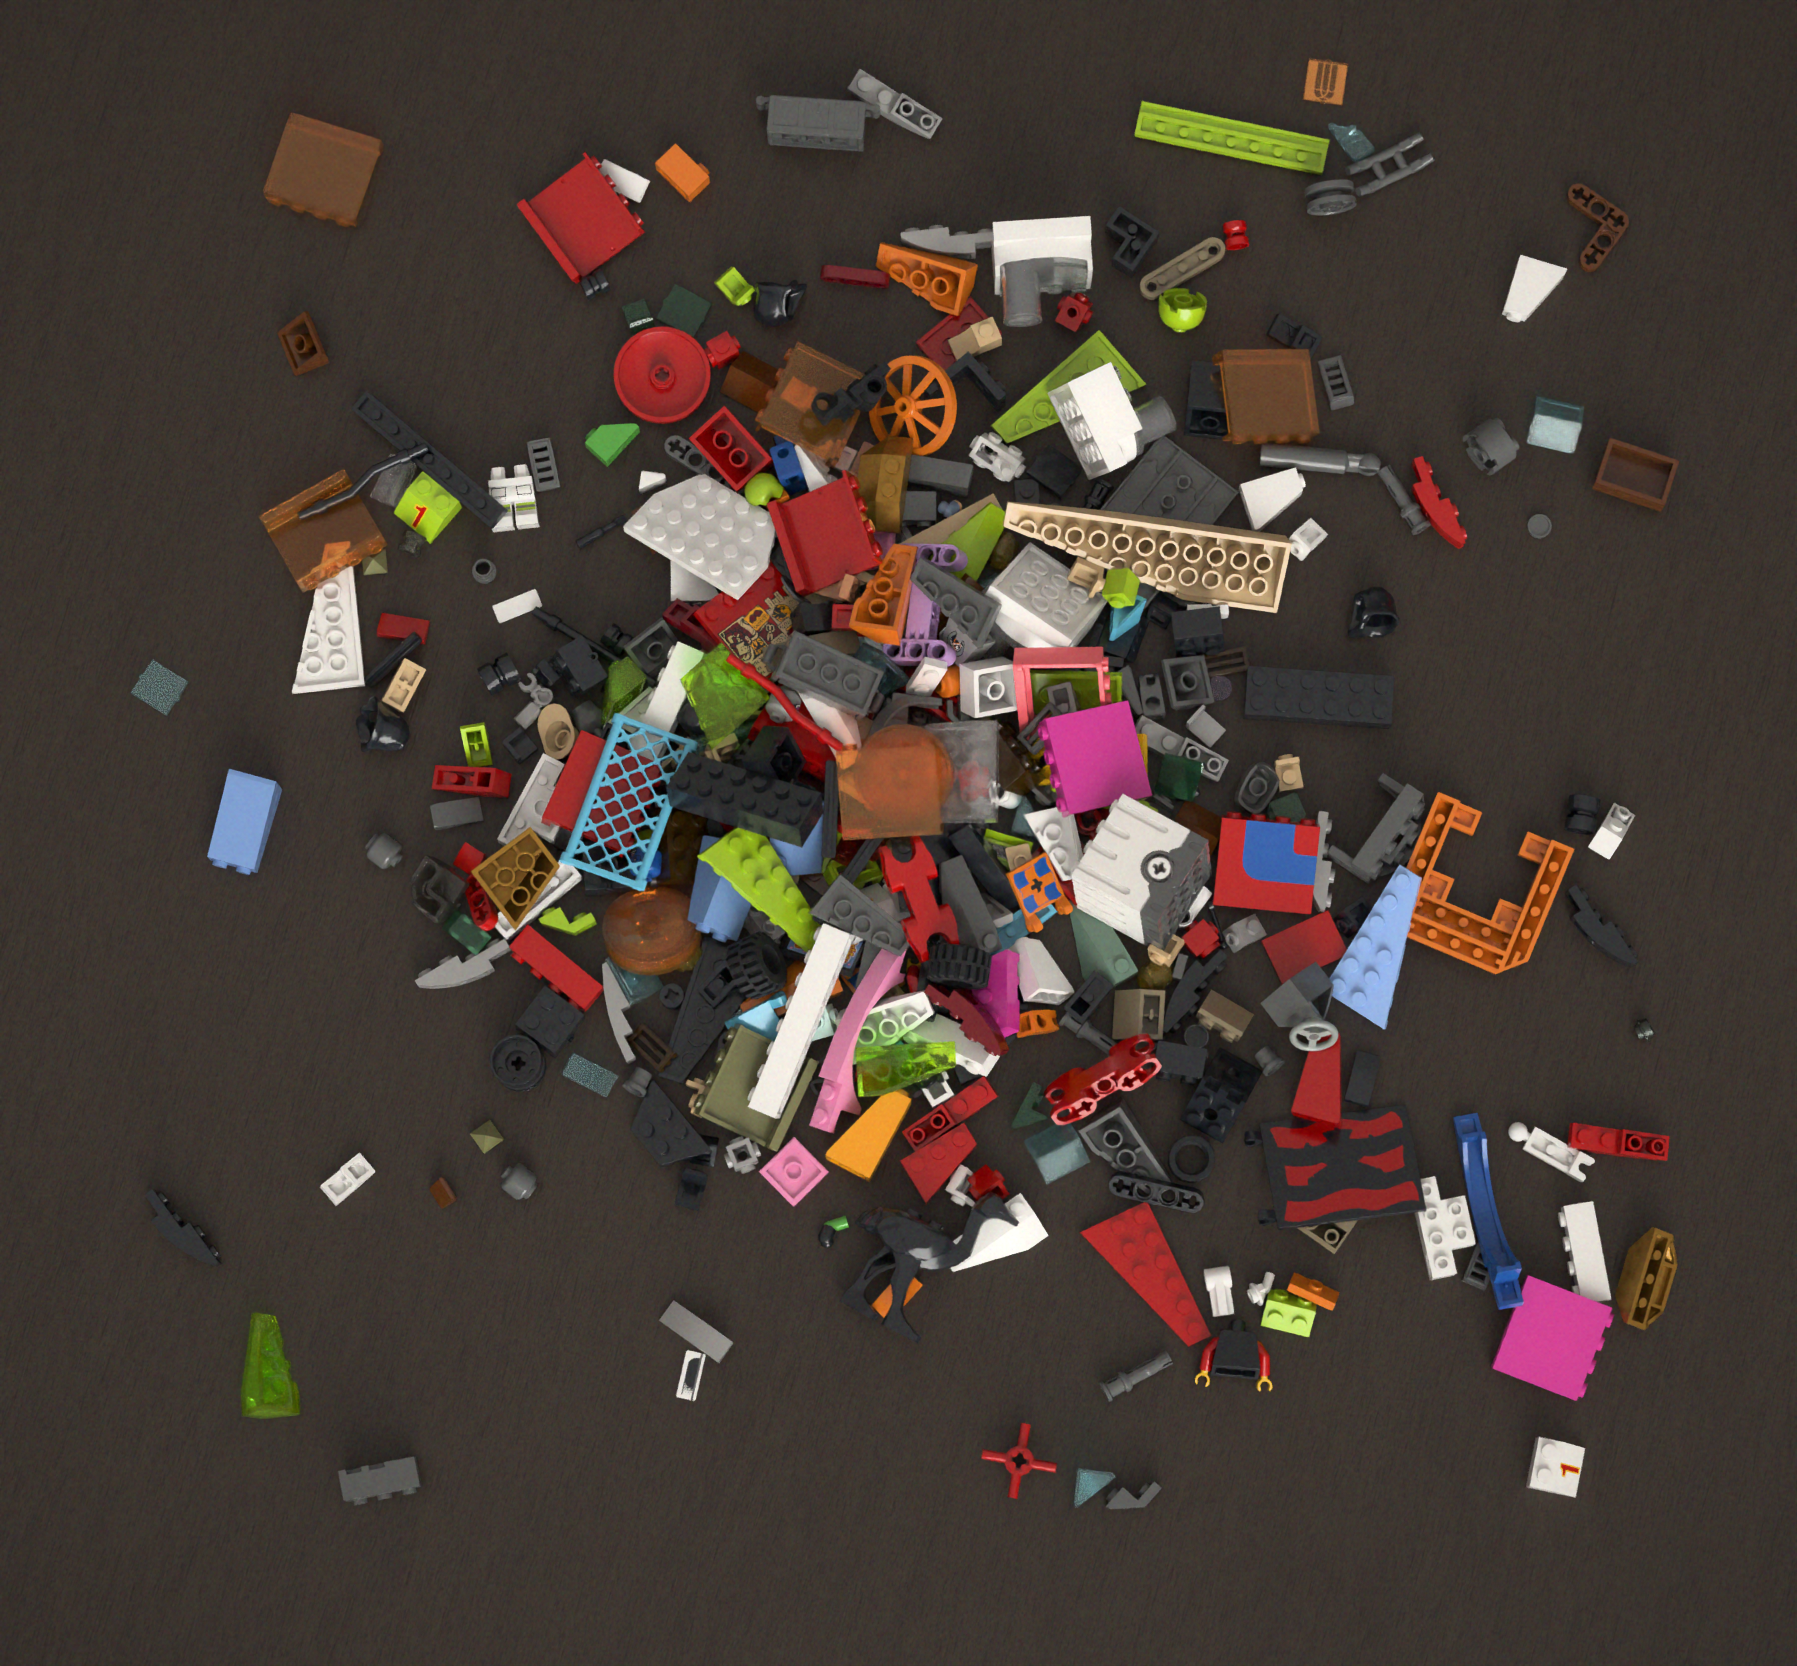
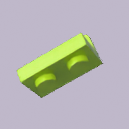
[1261,1289,1317,1337]

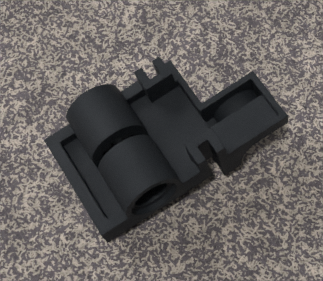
[811,361,891,426]

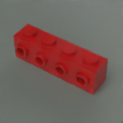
[509,925,604,1012]

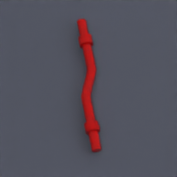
[725,653,847,754]

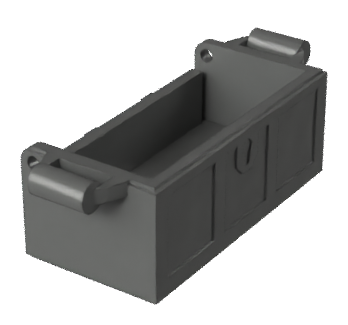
[756,95,880,152]
[762,631,885,721]

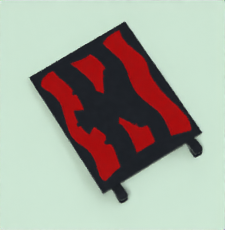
[1244,1105,1426,1230]

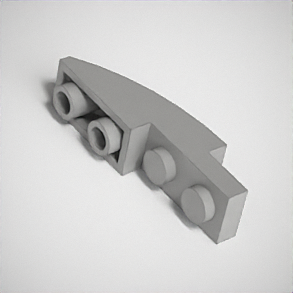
[846,69,942,139]
[901,225,992,259]
[1135,715,1229,782]
[1313,811,1335,913]
[415,938,511,989]

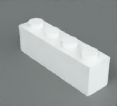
[903,1014,1000,1077]
[1558,1201,1611,1302]

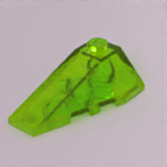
[856,1041,956,1097]
[241,1312,300,1419]

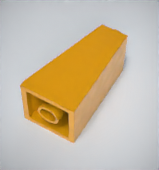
[825,1087,911,1182]

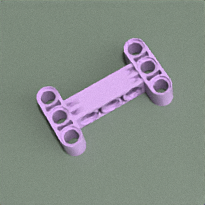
[882,543,968,667]

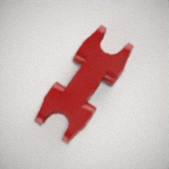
[878,834,960,963]
[1044,1033,1162,1125]

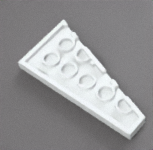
[292,542,365,694]

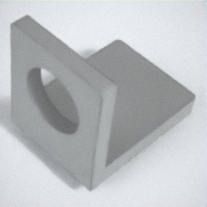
[1185,705,1226,748]

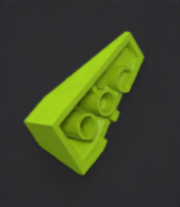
[928,502,1005,581]

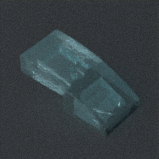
[561,1053,618,1098]

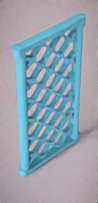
[559,713,699,891]

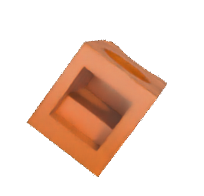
[1016,1009,1060,1038]

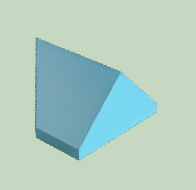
[1109,595,1147,641]

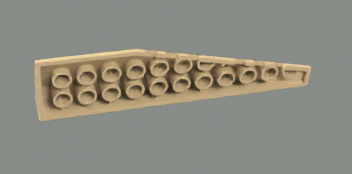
[1003,502,1292,613]

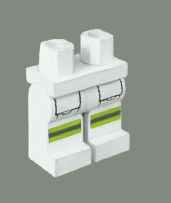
[488,464,540,532]

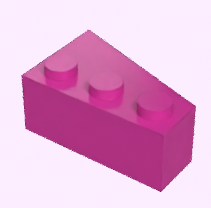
[971,949,1020,1037]

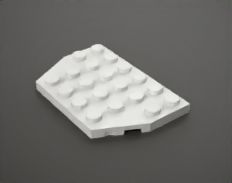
[623,474,776,600]

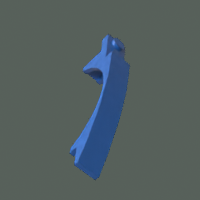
[1453,1113,1524,1310]

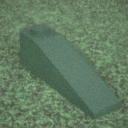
[1069,901,1138,988]

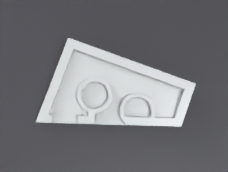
[1023,807,1083,881]

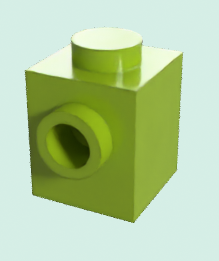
[1102,568,1140,608]

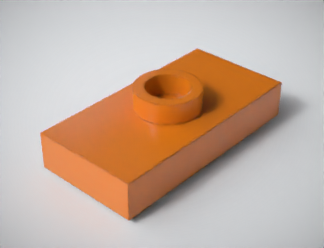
[1287,1272,1339,1310]

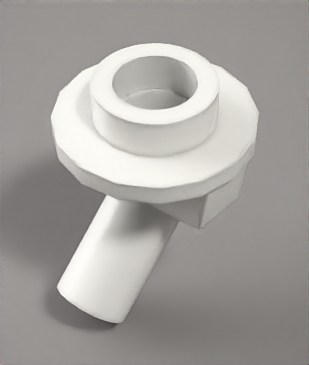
[1247,1272,1275,1306]

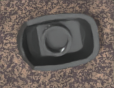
[1234,762,1280,814]

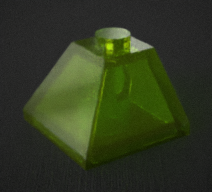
[601,656,647,725]

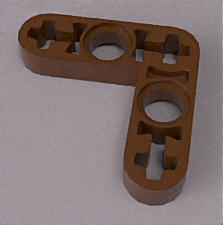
[1567,183,1629,272]

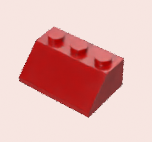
[689,406,774,492]

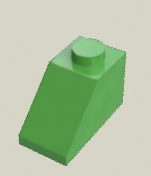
[585,423,640,467]

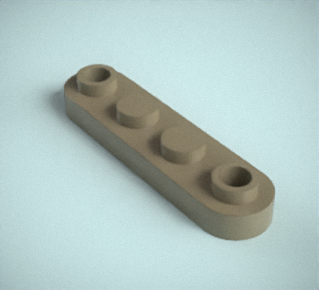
[1140,237,1225,300]

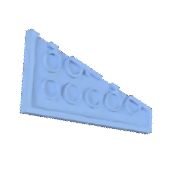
[1329,865,1422,1029]

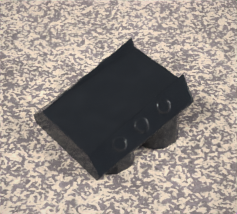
[1088,605,1150,663]

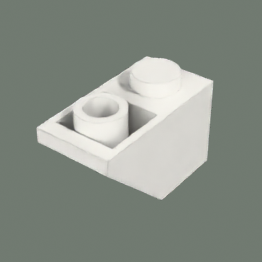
[1588,803,1635,859]

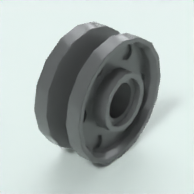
[1304,180,1357,215]

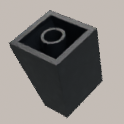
[1184,360,1240,440]

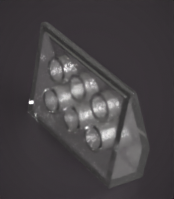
[924,721,999,823]

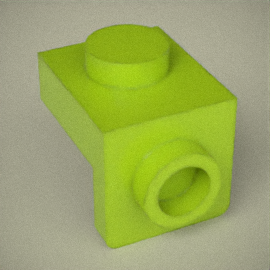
[714,266,756,306]

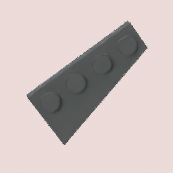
[910,557,1002,649]

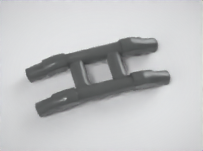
[1345,132,1435,197]

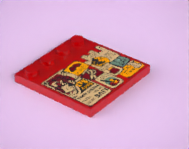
[693,561,799,690]

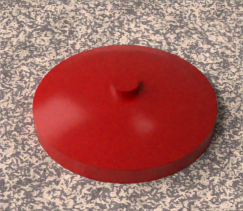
[614,327,711,424]

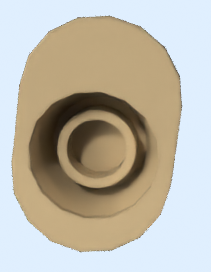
[537,703,579,760]

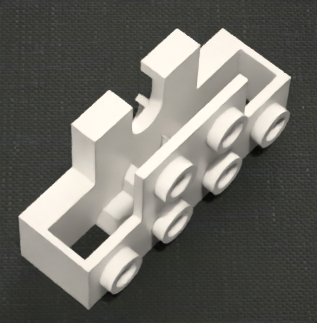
[497,753,565,846]
[495,861,582,942]
[1415,1176,1476,1280]

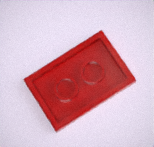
[916,297,1002,370]
[1261,910,1347,985]

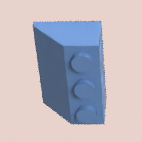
[770,800,824,876]

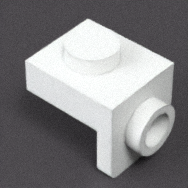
[945,1164,975,1207]

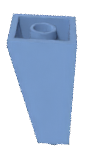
[207,769,282,875]
[687,835,751,942]

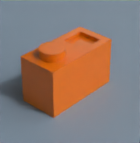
[655,143,710,202]

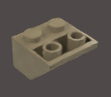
[1112,989,1165,1043]
[1195,989,1254,1043]
[1297,1220,1358,1254]

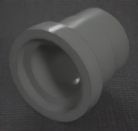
[472,559,497,584]
[1254,1046,1285,1076]
[623,1067,652,1097]

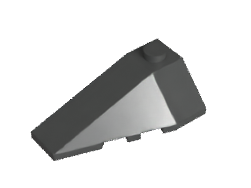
[939,855,1002,953]
[1079,1097,1173,1194]

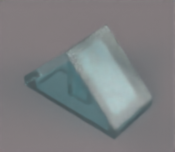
[1011,795,1039,842]

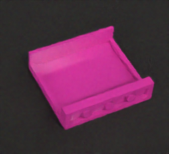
[1038,700,1152,818]
[1491,1275,1614,1401]

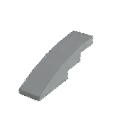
[602,962,636,1064]

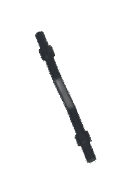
[297,442,429,521]

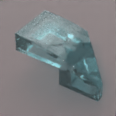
[1328,123,1375,163]

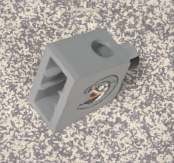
[941,617,995,667]

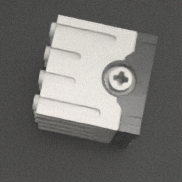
[1070,794,1212,951]

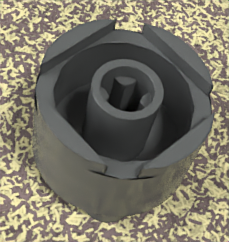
[1463,418,1519,475]

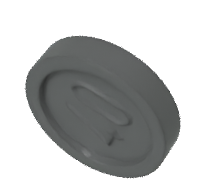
[1527,514,1552,539]

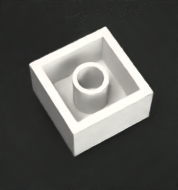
[959,656,1017,718]

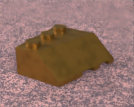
[471,827,560,931]

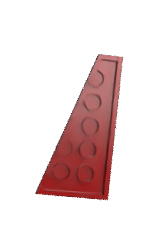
[1080,1202,1211,1347]

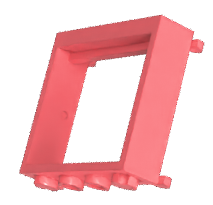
[1013,647,1112,741]

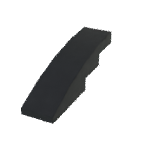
[948,822,1019,910]

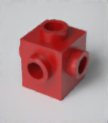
[1055,292,1093,332]

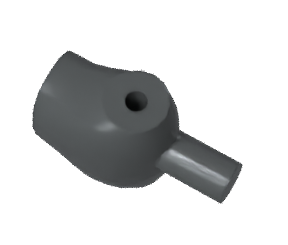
[570,700,608,738]

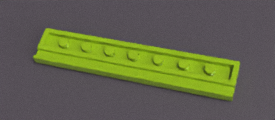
[1134,101,1329,175]

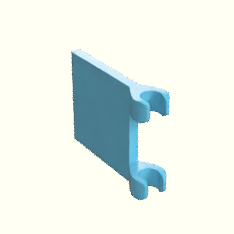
[725,991,787,1042]

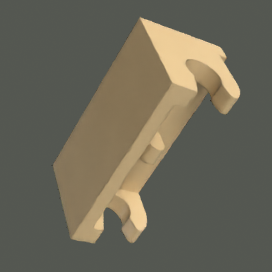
[381,658,426,713]

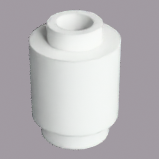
[989,782,1022,809]

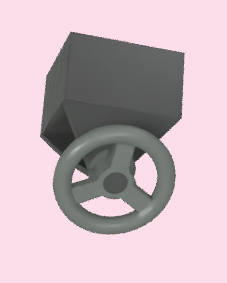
[1260,962,1339,1051]

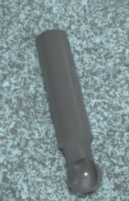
[1259,442,1381,476]

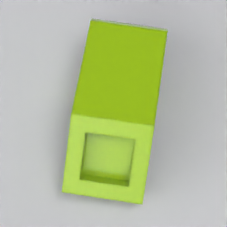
[539,907,597,936]

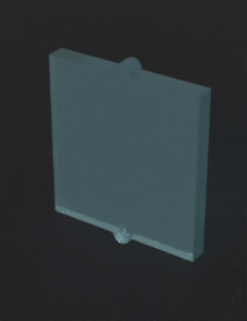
[131,660,189,716]

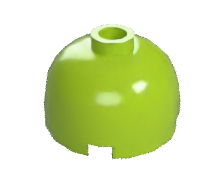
[1158,288,1207,332]

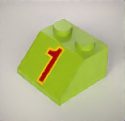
[394,471,462,544]

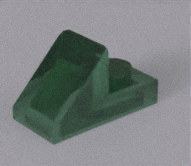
[622,299,655,337]
[441,910,491,955]
[1011,1082,1048,1130]

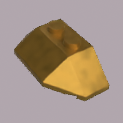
[858,436,914,534]
[1615,1227,1677,1330]

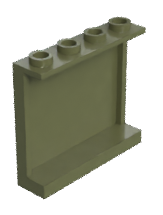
[693,1023,819,1152]

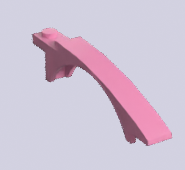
[810,949,907,1133]

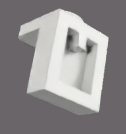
[1289,518,1328,561]

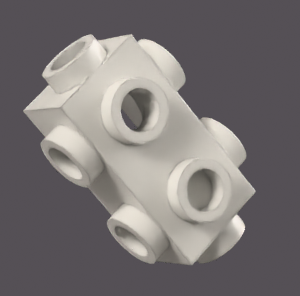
[969,432,1026,482]

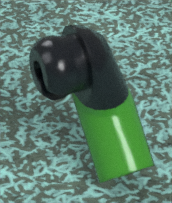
[818,1216,849,1248]

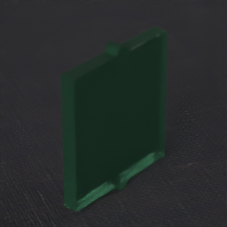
[656,284,712,338]
[1154,753,1204,802]

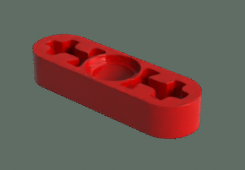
[464,874,499,931]

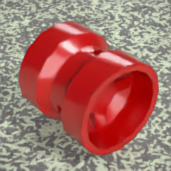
[1222,220,1249,250]

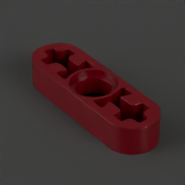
[820,265,890,289]

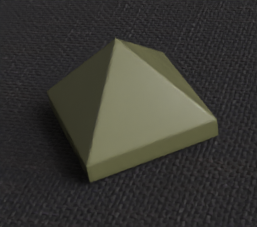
[361,549,388,575]
[470,1120,504,1154]

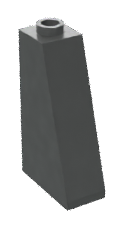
[908,455,973,499]

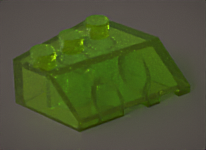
[680,643,770,750]

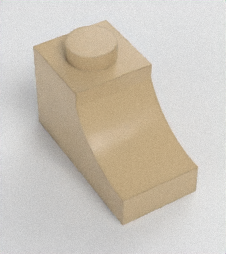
[948,316,1002,361]

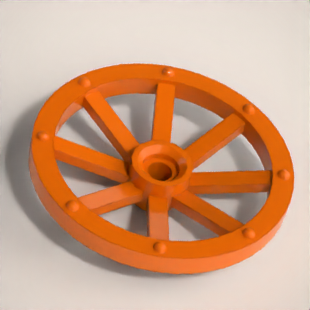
[869,356,957,456]

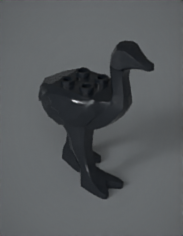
[840,1191,1019,1343]

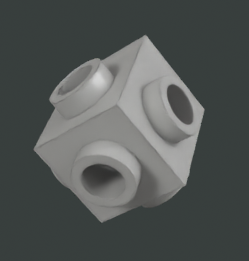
[724,1136,761,1174]

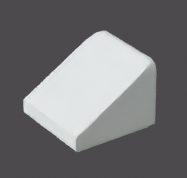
[639,471,666,493]

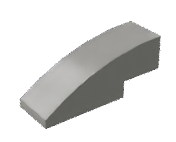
[659,1300,733,1363]

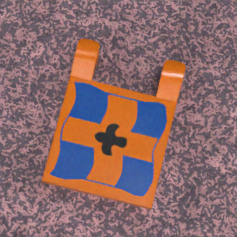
[1006,852,1073,932]

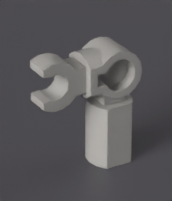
[513,673,555,730]

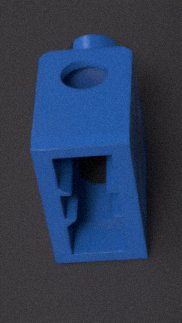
[770,433,808,495]

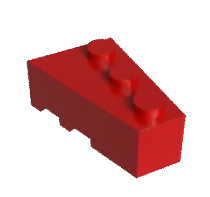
[900,1123,977,1205]

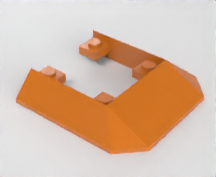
[1406,792,1574,975]

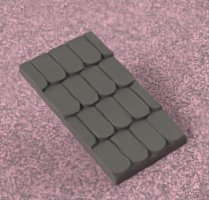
[1075,434,1239,608]

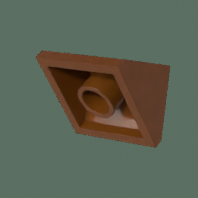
[277,311,330,376]
[720,351,785,415]
[1174,799,1222,857]

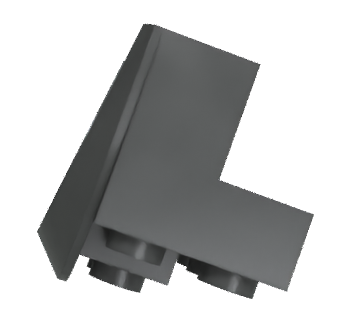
[868,693,942,797]
[1327,773,1425,884]

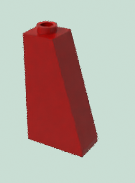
[1291,1028,1342,1129]

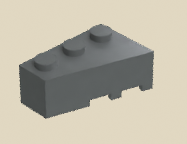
[338,1456,422,1506]

